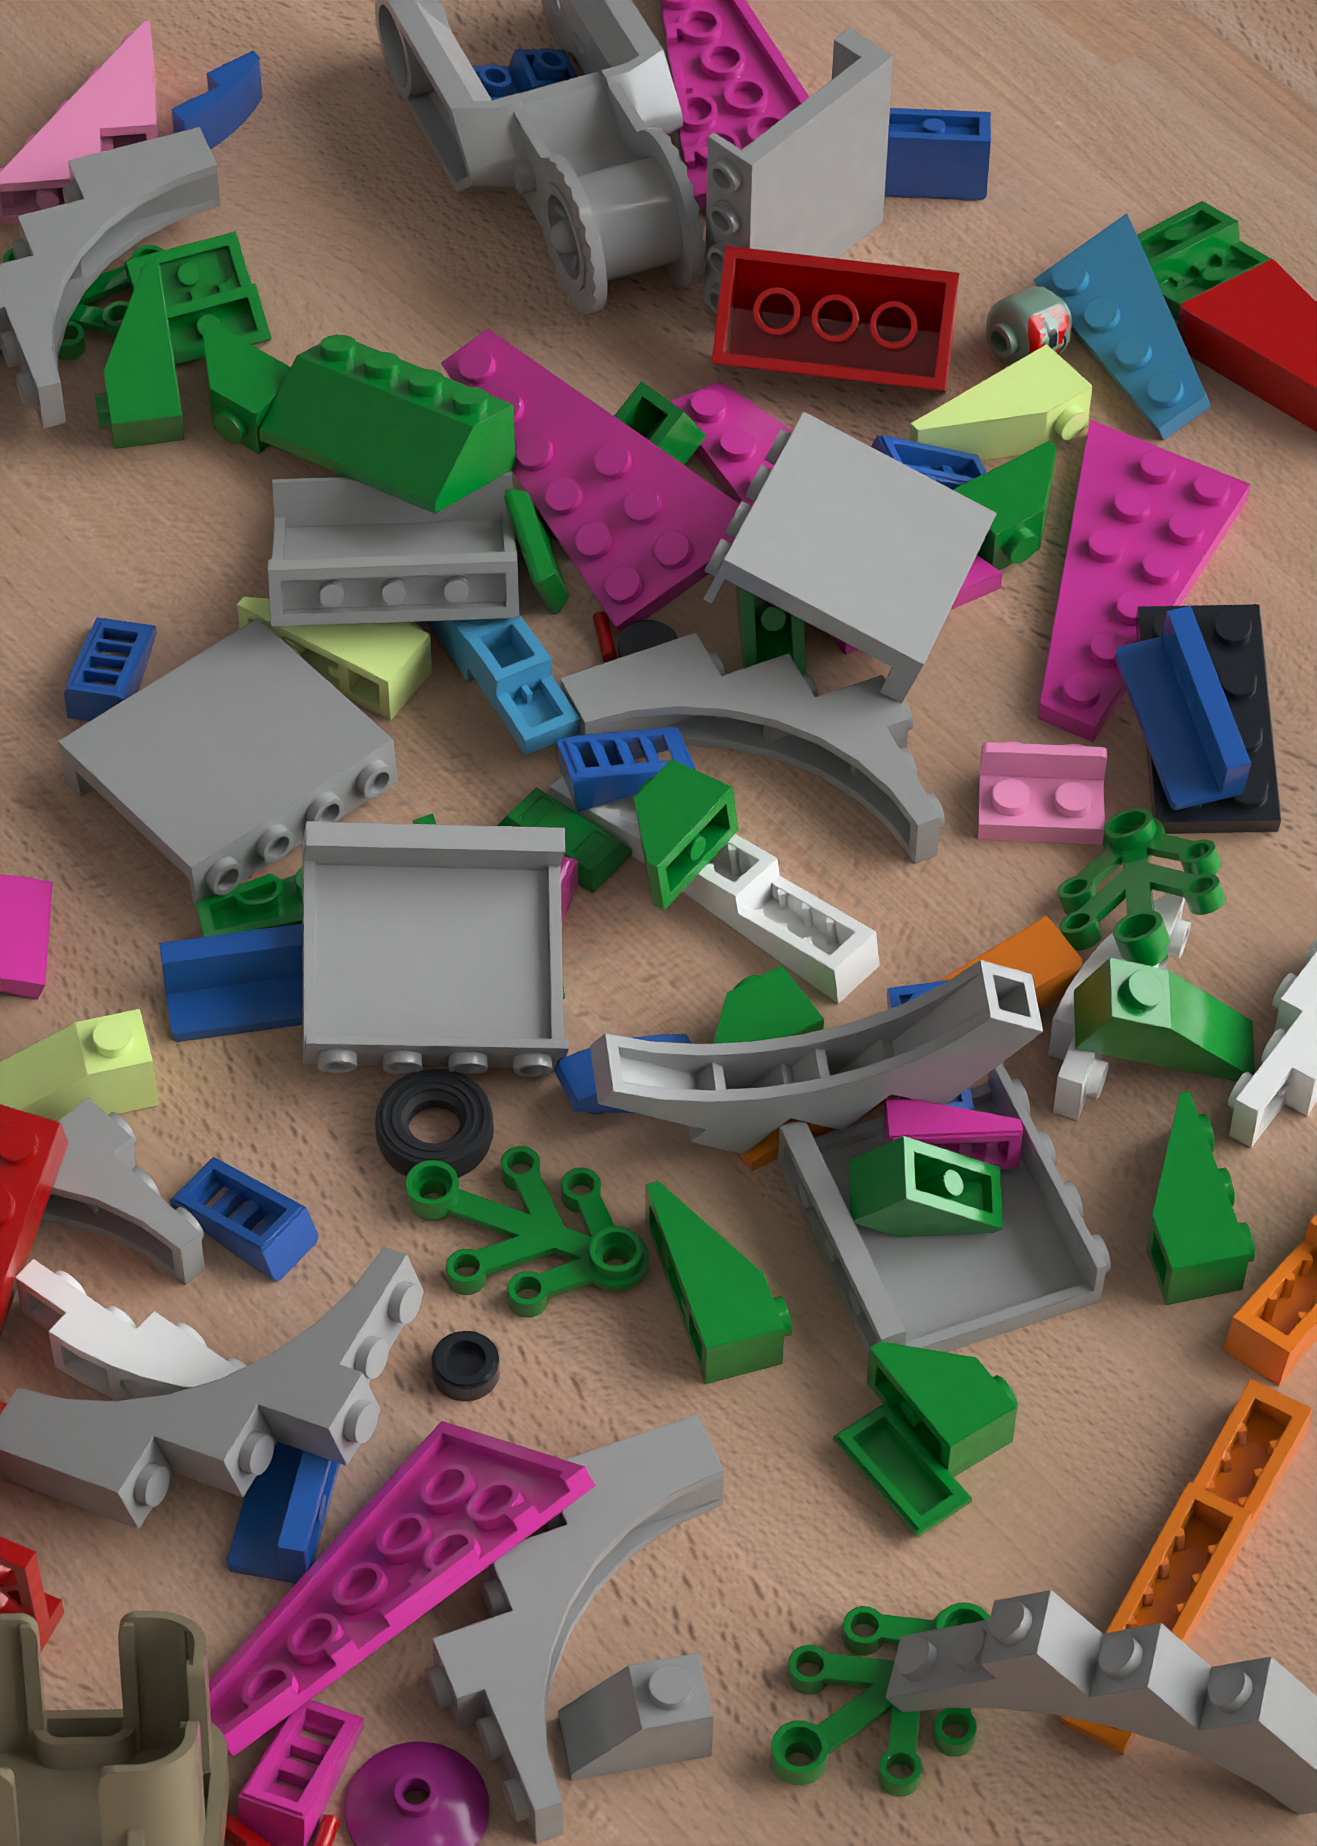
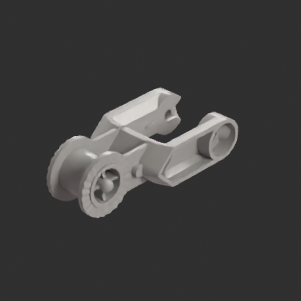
[375,0,707,316]

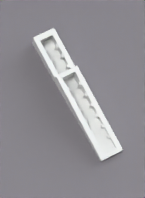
[550,776,880,1004]

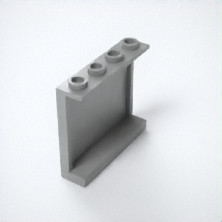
[704,28,893,314]
[703,411,997,704]
[268,471,519,627]
[58,618,399,906]
[302,821,569,1077]
[778,1063,1111,1354]

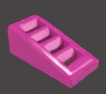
[883,1097,1023,1169]
[238,1700,364,1846]

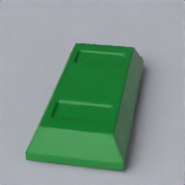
[503,489,569,614]
[497,787,632,893]
[833,1402,972,1538]

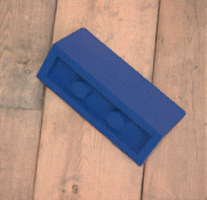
[885,108,991,200]
[1115,606,1251,810]
[159,924,302,1042]
[227,1442,341,1583]

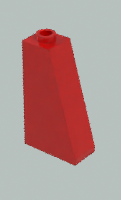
[1177,259,1317,432]

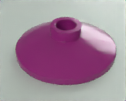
[345,1741,489,1846]

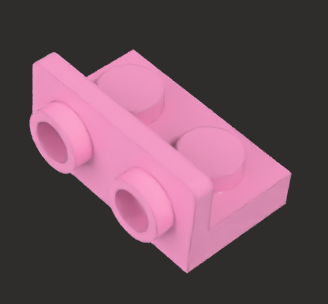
[978,741,1107,845]

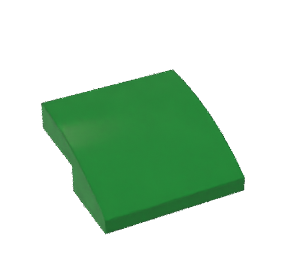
[1137,201,1271,321]
[123,231,272,366]

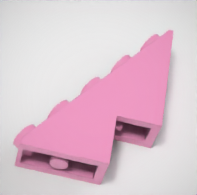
[0,21,159,225]

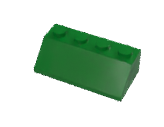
[259,334,515,514]

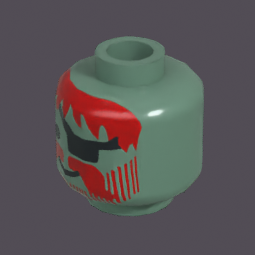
[986,286,1072,366]

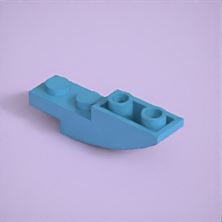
[428,615,580,755]

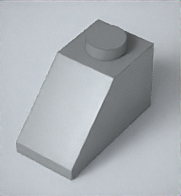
[558,1653,713,1781]

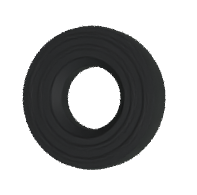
[375,1069,494,1178]

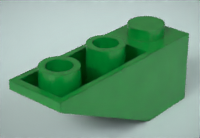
[1146,1091,1255,1305]

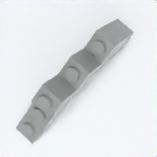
[0,127,221,429]
[560,633,945,863]
[590,960,1043,1155]
[41,1098,205,1285]
[0,1247,424,1529]
[425,1414,724,1844]
[885,1590,1317,1815]

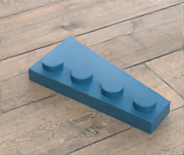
[1033,213,1211,440]

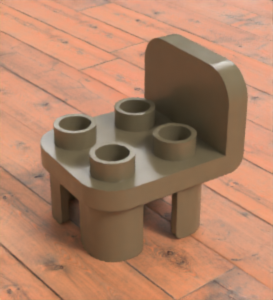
[0,1611,229,1846]

